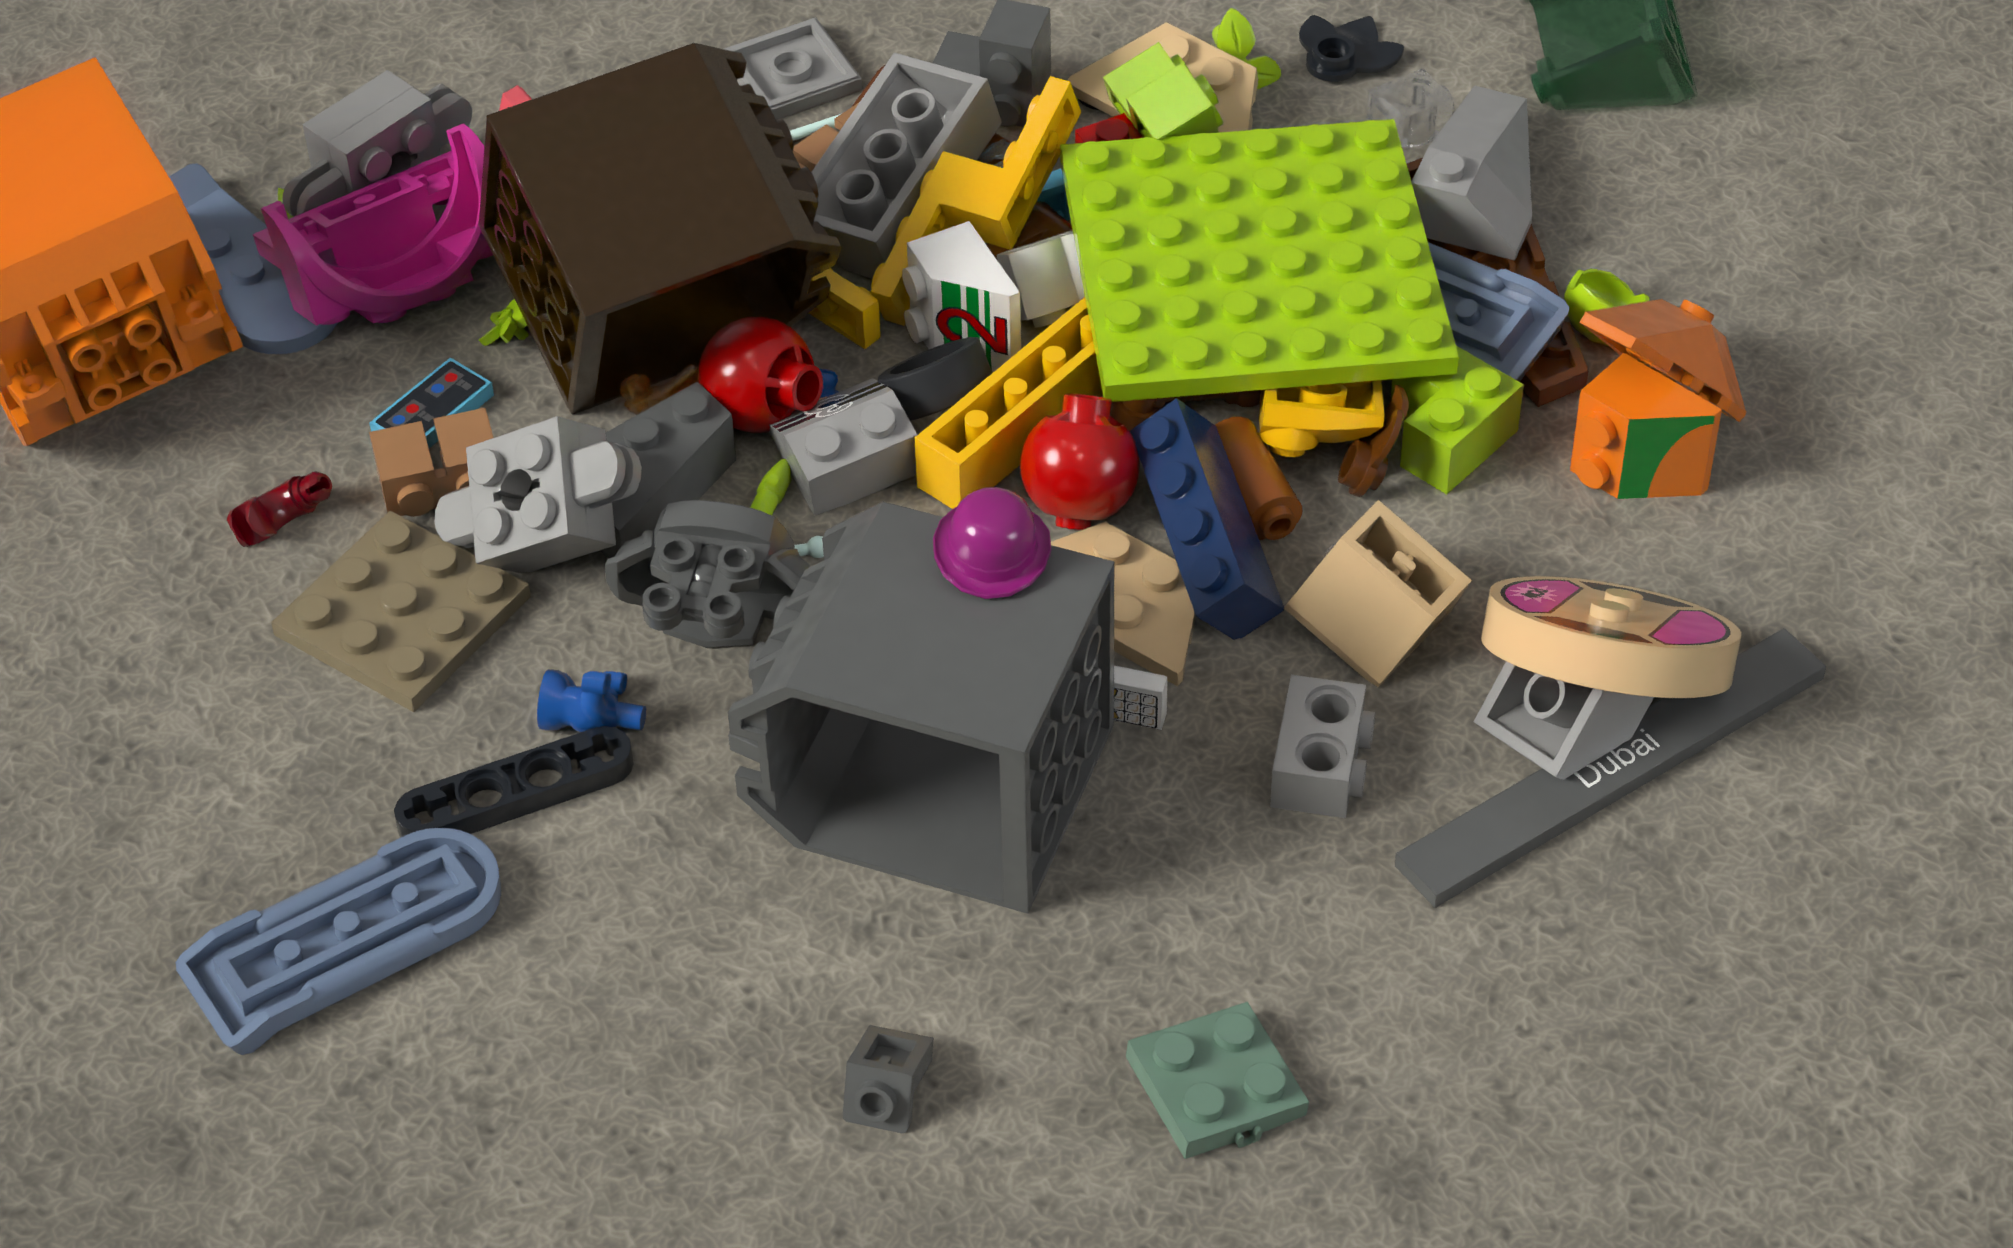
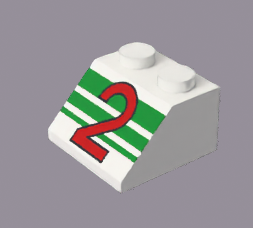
[902,221,1021,372]

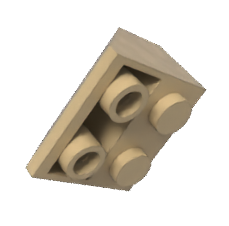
[1284,500,1472,687]

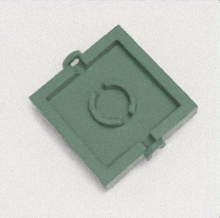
[1126,1002,1309,1159]

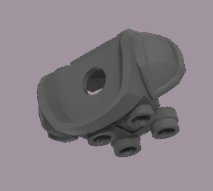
[605,500,810,648]

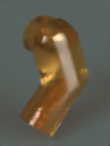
[620,364,699,415]

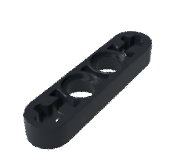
[394,726,634,837]

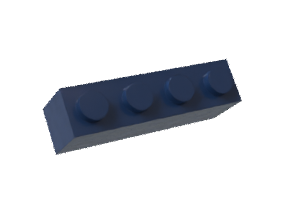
[1130,398,1285,640]

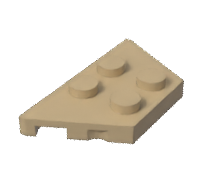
[1067,22,1258,132]
[1051,522,1195,686]

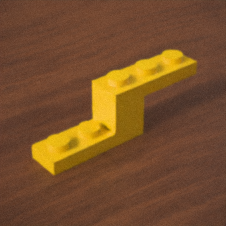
[871,76,1081,326]

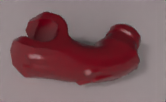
[227,471,332,547]

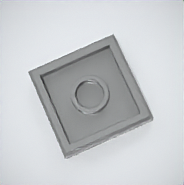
[724,17,862,120]

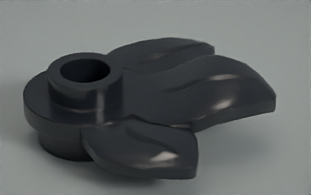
[1299,15,1404,82]

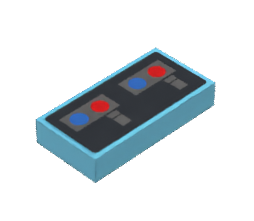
[369,358,494,448]

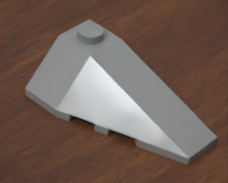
[1412,86,1532,260]

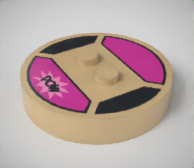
[1481,576,1741,698]

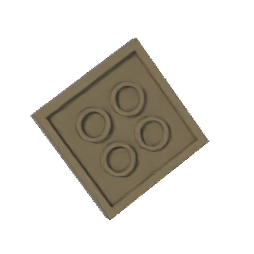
[271,511,531,712]

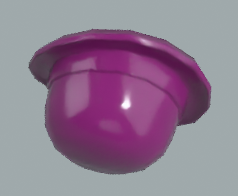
[933,487,1052,599]

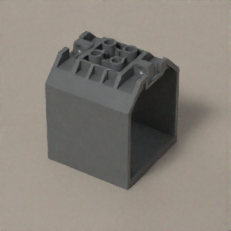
[728,501,1115,914]

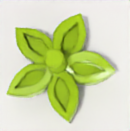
[479,299,529,346]

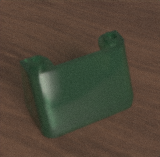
[1529,0,1698,110]

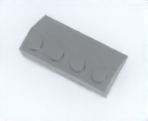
[811,53,1002,279]

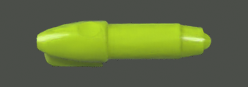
[750,459,791,515]

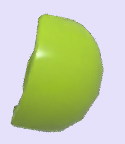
[1564,268,1650,346]

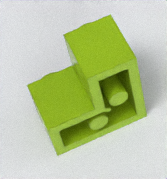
[1103,42,1223,140]
[1391,345,1524,495]

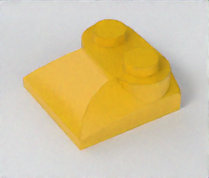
[1259,380,1385,457]

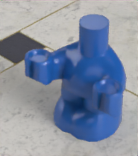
[537,669,646,732]

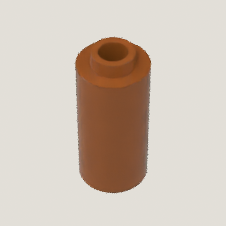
[1215,416,1303,540]

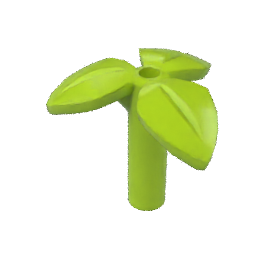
[1212,8,1281,89]

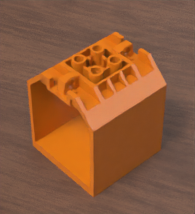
[0,57,243,446]

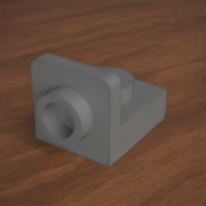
[843,1025,934,1133]

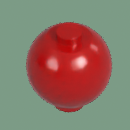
[698,317,823,433]
[1020,394,1140,530]

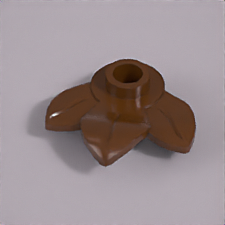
[1338,385,1409,498]

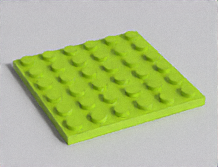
[1060,119,1459,402]

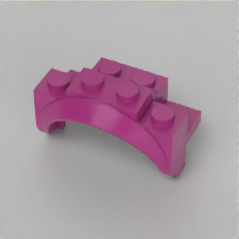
[253,123,493,326]

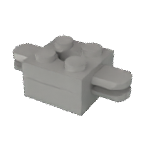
[282,70,472,217]
[434,416,642,573]

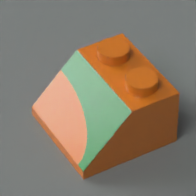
[1570,353,1722,499]

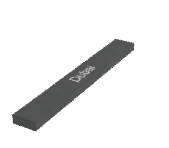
[1395,628,1826,908]

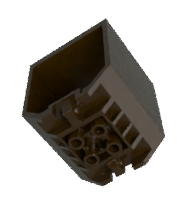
[479,43,841,415]

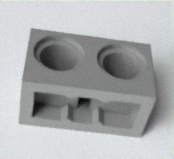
[1270,674,1376,818]

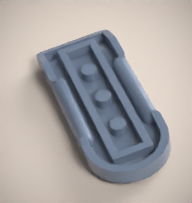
[169,163,337,354]
[1428,243,1569,382]
[175,828,501,1055]

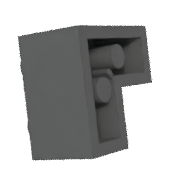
[933,0,1051,127]

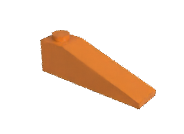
[1579,299,1746,422]

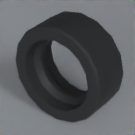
[878,337,993,421]

